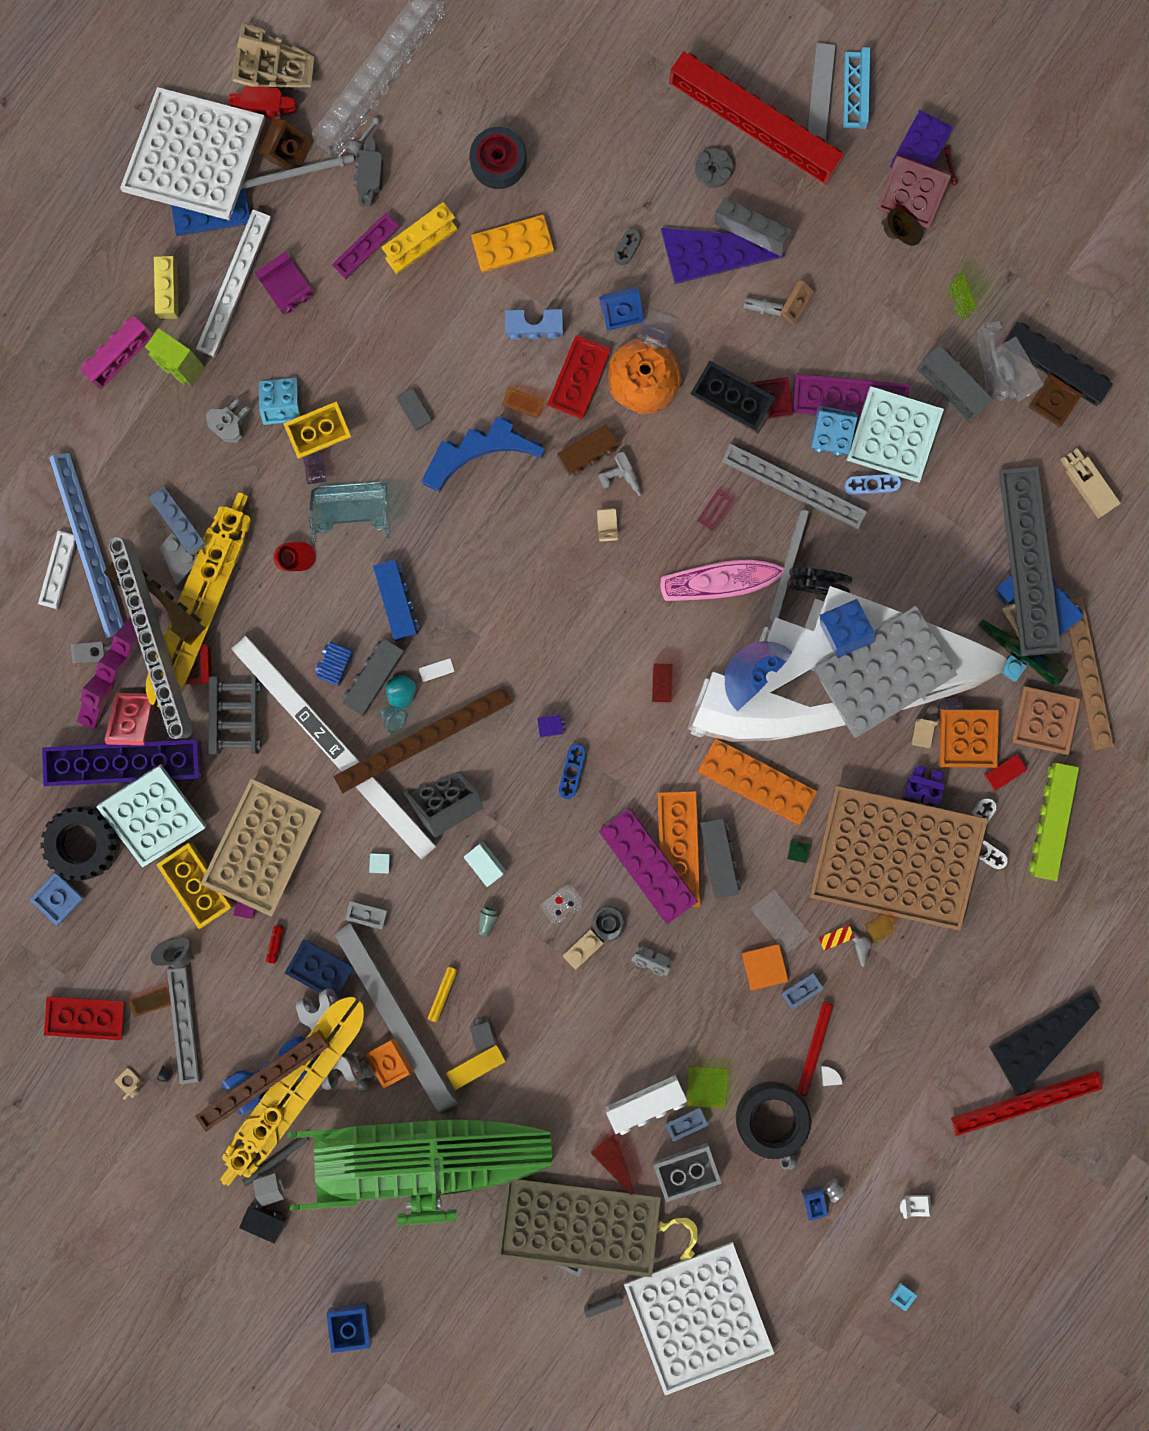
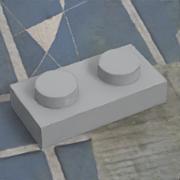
[345,901,388,929]

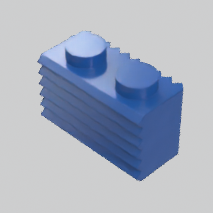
[315,642,354,687]

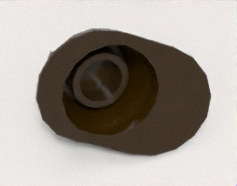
[881,207,923,246]

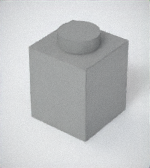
[253,1173,285,1206]

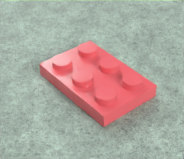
[105,693,153,745]

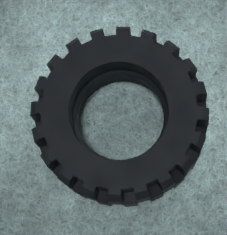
[40,807,120,881]

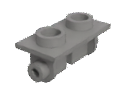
[631,946,673,976]

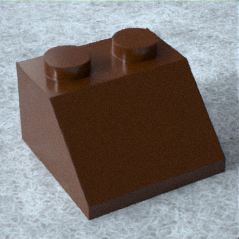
[257,119,313,170]

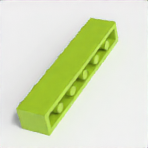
[1028,763,1079,881]

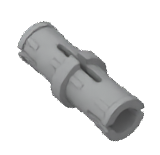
[743,297,783,316]

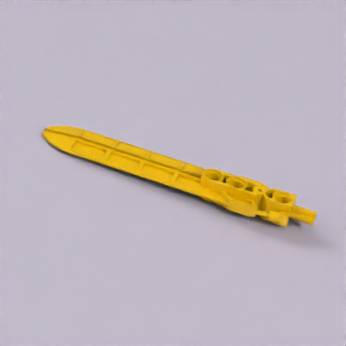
[146,492,251,707]
[220,997,364,1186]

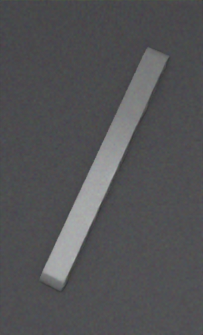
[109,537,192,739]
[334,923,457,1115]

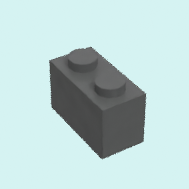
[470,1016,496,1050]

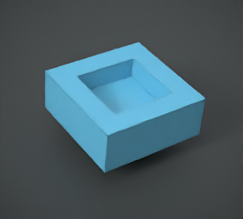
[1002,655,1027,682]
[889,1283,917,1311]

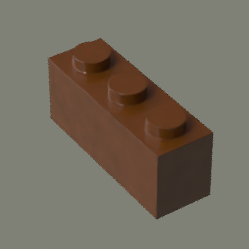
[557,424,618,476]

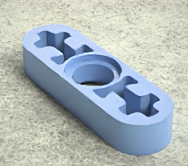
[844,474,901,495]

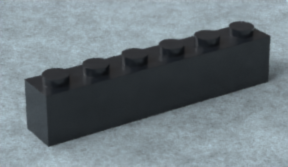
[1001,322,1113,407]

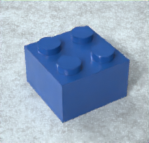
[820,599,875,658]
[326,1303,372,1353]

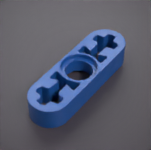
[559,744,585,799]

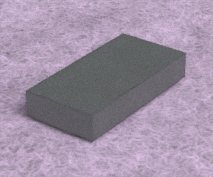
[396,388,432,431]
[584,1293,623,1318]

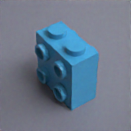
[810,406,857,456]

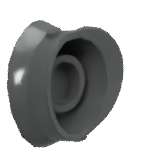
[592,906,626,941]

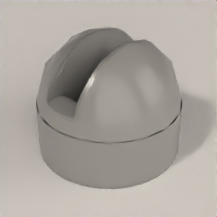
[780,1155,797,1170]

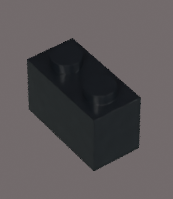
[239,1202,287,1244]

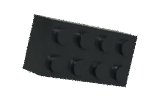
[690,360,778,434]

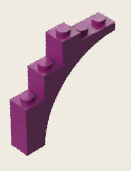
[77,616,146,731]

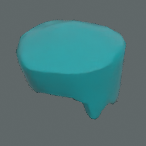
[386,675,416,708]

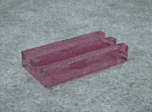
[697,489,734,531]

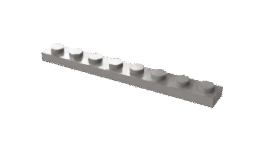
[721,444,867,530]

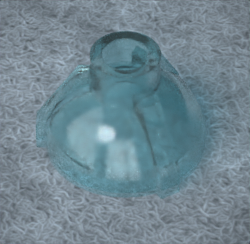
[380,707,408,734]

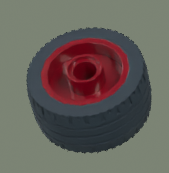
[469,127,527,189]

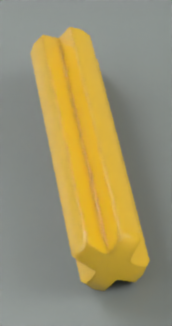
[428,967,457,1022]

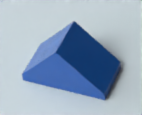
[801,1186,828,1221]

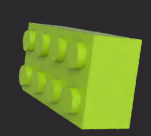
[145,328,205,386]

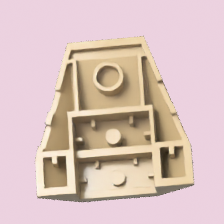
[232,23,314,87]

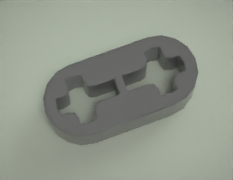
[614,229,640,265]

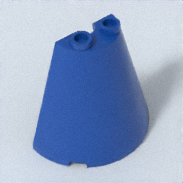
[725,641,792,712]

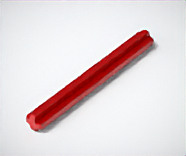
[797,1002,833,1096]

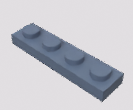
[149,486,207,556]

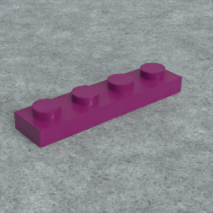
[332,213,400,280]

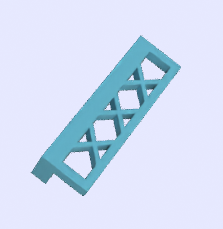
[843,47,870,129]

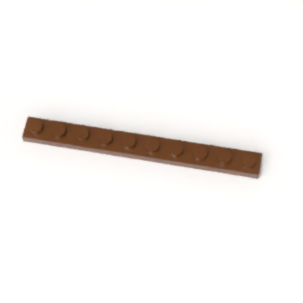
[333,686,513,794]

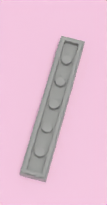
[807,43,835,142]
[768,510,809,623]
[167,966,200,1084]

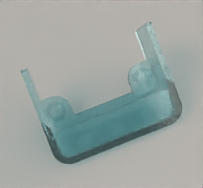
[308,482,390,543]

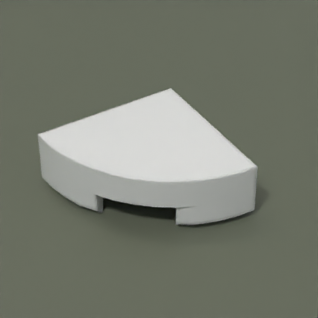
[821,1066,843,1086]

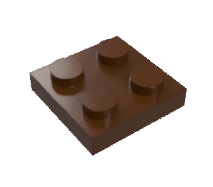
[1028,374,1082,427]

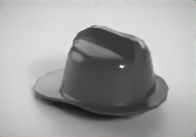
[151,938,194,969]

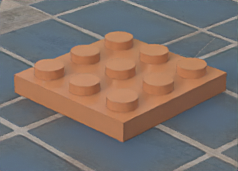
[1011,686,1080,755]

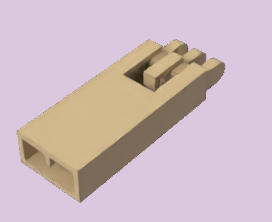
[1061,448,1121,518]

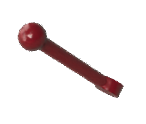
[944,147,958,186]

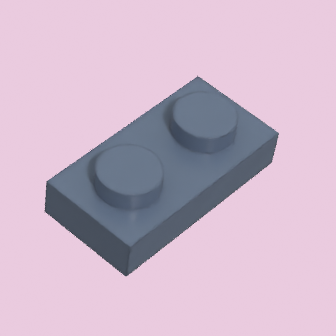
[780,972,824,1010]
[665,1107,708,1142]

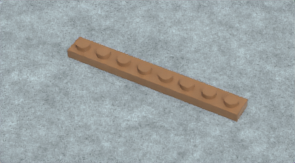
[1068,597,1114,750]

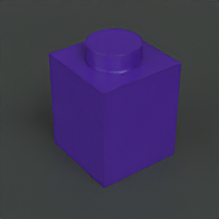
[537,715,566,738]

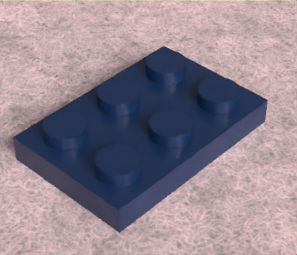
[284,939,354,998]

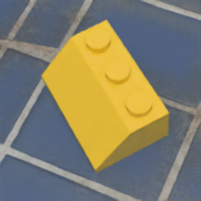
[283,401,351,459]

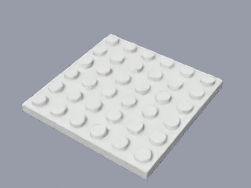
[120,87,266,220]
[624,1242,774,1395]

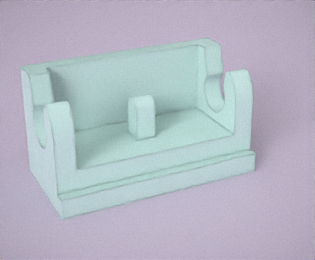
[464,842,507,887]

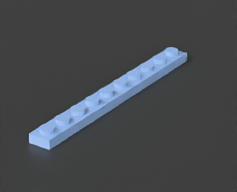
[49,453,124,639]

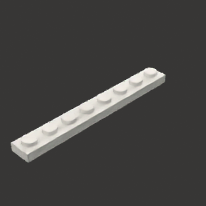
[196,210,272,358]

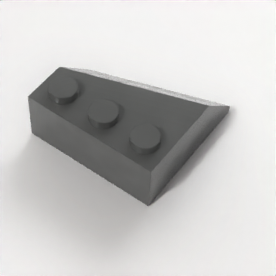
[402,773,484,838]

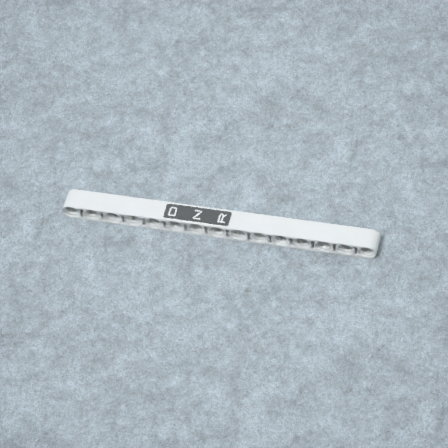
[231,635,436,860]

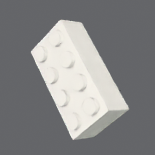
[605,1075,687,1135]

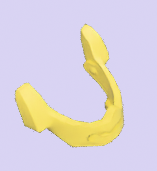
[657,1218,698,1261]

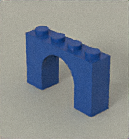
[995,576,1084,637]

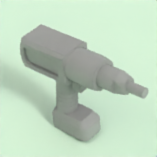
[598,452,641,497]

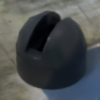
[157,1065,173,1082]

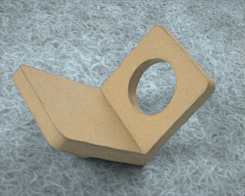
[597,508,619,541]
[912,719,939,748]
[115,1068,144,1100]

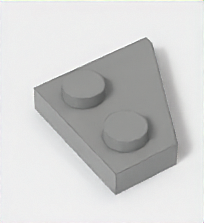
[160,533,198,586]

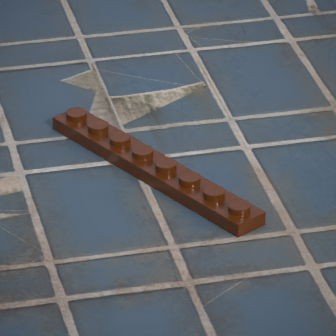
[195,1030,331,1132]

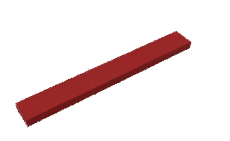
[951,1070,1103,1136]

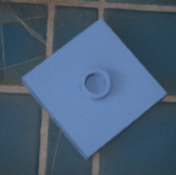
[29,873,85,926]

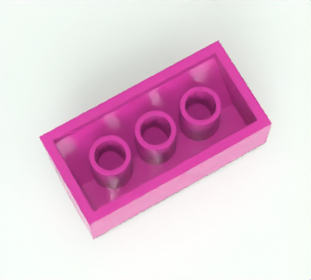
[80,316,153,390]

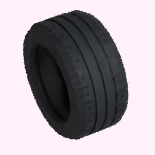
[736,1081,812,1160]

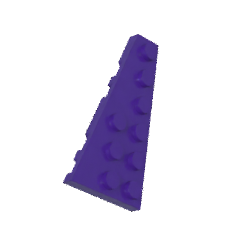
[661,228,785,284]

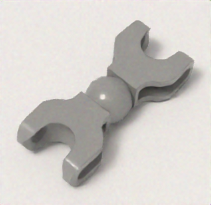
[296,989,361,1090]

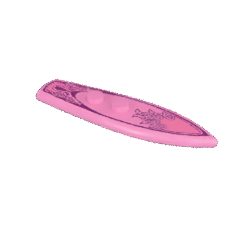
[660,560,784,601]

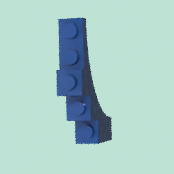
[421,417,545,493]

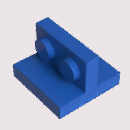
[599,287,644,331]

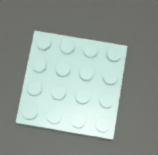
[846,386,944,483]
[96,764,206,868]

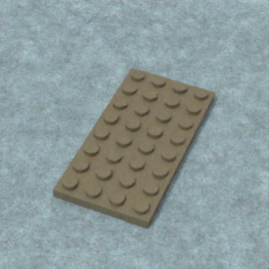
[497,1180,661,1277]

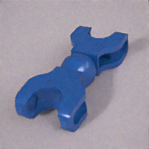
[221,1035,316,1115]

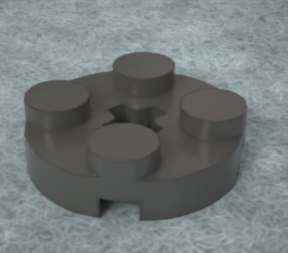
[695,148,733,188]

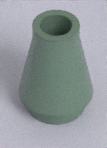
[478,906,498,936]

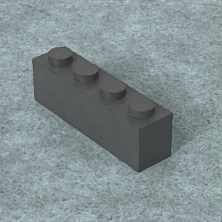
[715,197,792,256]
[342,639,405,717]
[699,818,741,899]

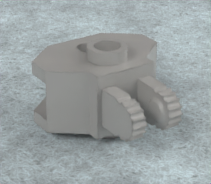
[206,398,251,443]

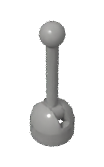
[345,117,380,158]

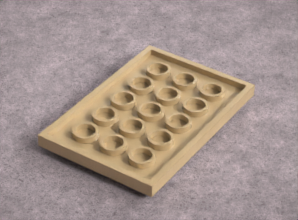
[200,779,321,917]

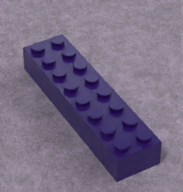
[42,740,203,787]

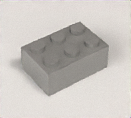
[653,1143,722,1203]

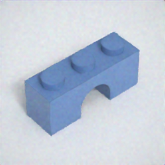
[505,309,563,340]

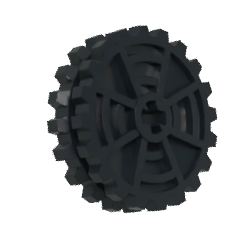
[787,567,852,595]

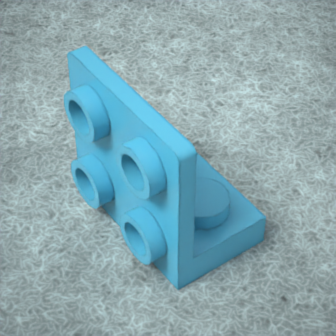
[259,378,301,425]

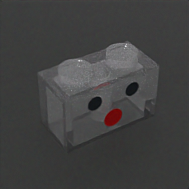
[539,882,584,924]

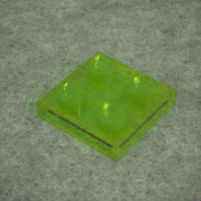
[948,273,977,321]
[686,1066,727,1108]

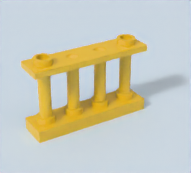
[381,202,457,275]

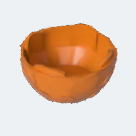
[608,338,682,414]

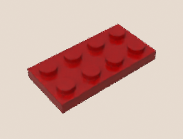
[547,335,611,420]
[44,996,125,1041]

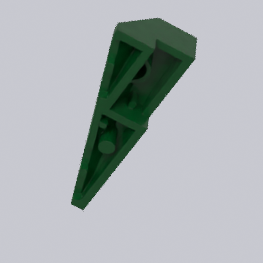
[978,619,1069,687]

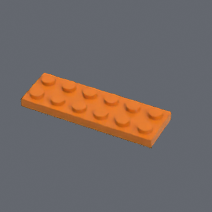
[697,738,817,826]
[657,791,700,907]

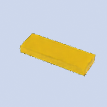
[446,1044,506,1090]

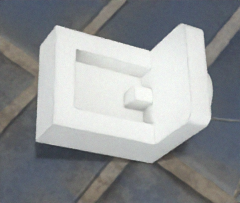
[900,1195,932,1218]

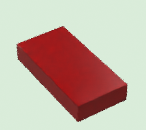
[984,754,1027,791]

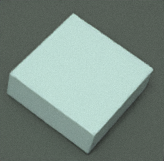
[369,853,390,874]

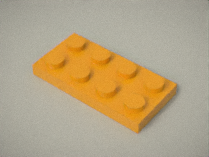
[471,214,554,273]

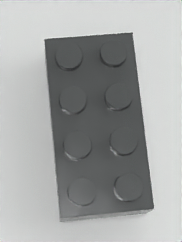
[917,345,993,423]

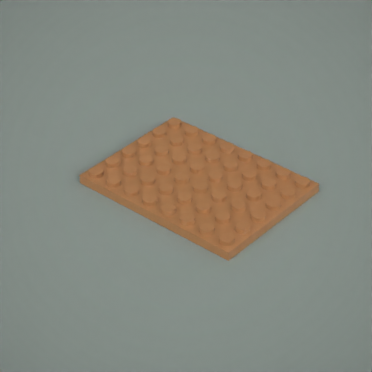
[809,785,988,931]

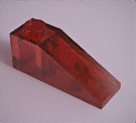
[590,1134,634,1195]

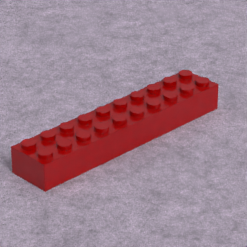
[669,51,844,185]

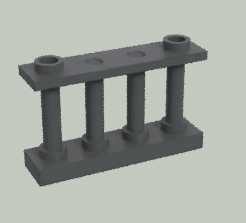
[209,677,262,754]

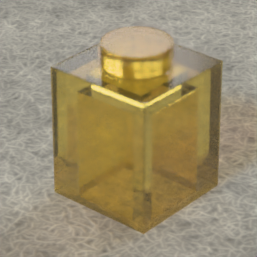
[863,914,896,944]

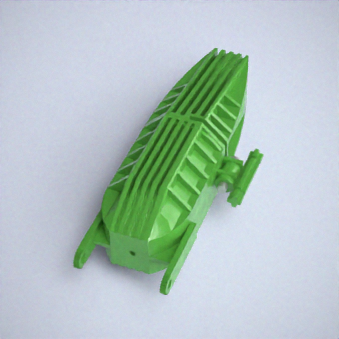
[287,1120,553,1226]

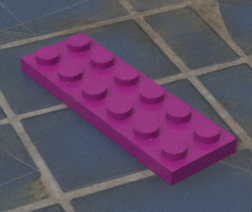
[792,374,910,419]
[599,808,699,924]

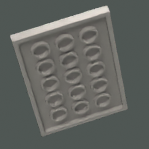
[813,606,957,738]

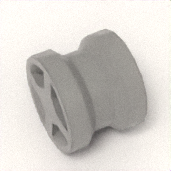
[822,1178,846,1203]

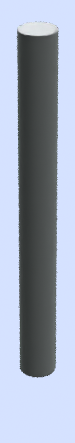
[242,1137,309,1187]

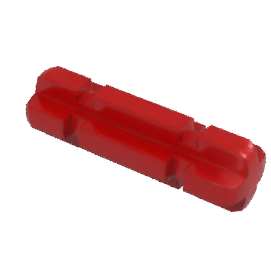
[266,925,284,964]

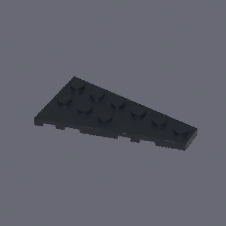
[989,990,1100,1096]

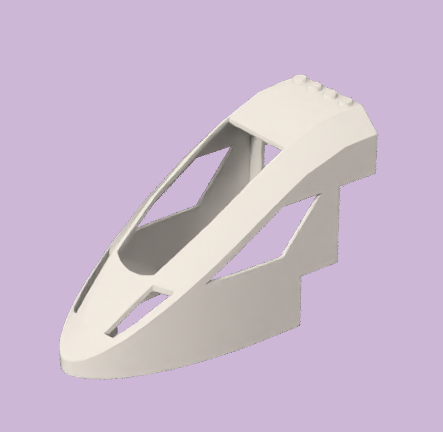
[687,586,1007,742]

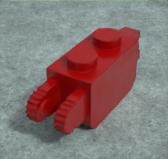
[229,86,297,119]

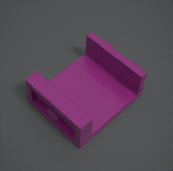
[255,252,314,314]

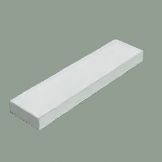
[38,531,76,609]

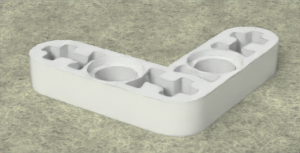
[971,799,1007,869]

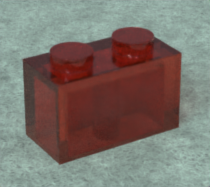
[651,663,673,704]

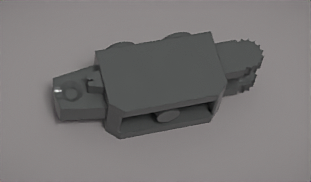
[353,136,384,207]

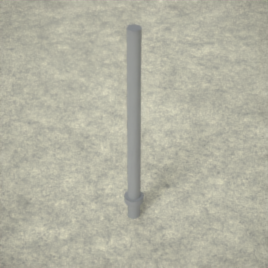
[241,154,354,189]

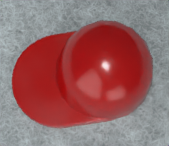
[273,542,315,572]

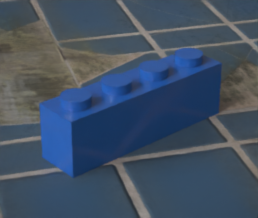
[373,560,419,641]

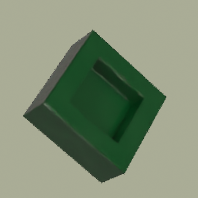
[787,840,810,863]

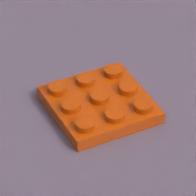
[939,709,999,768]

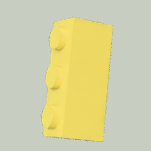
[154,256,179,319]

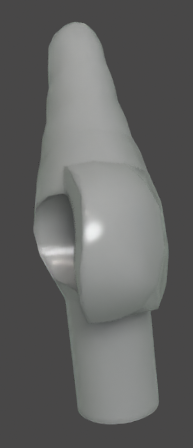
[852,930,872,967]

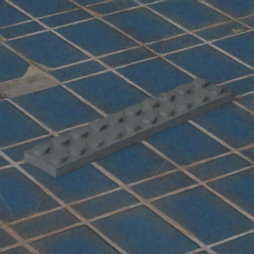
[999,466,1061,656]

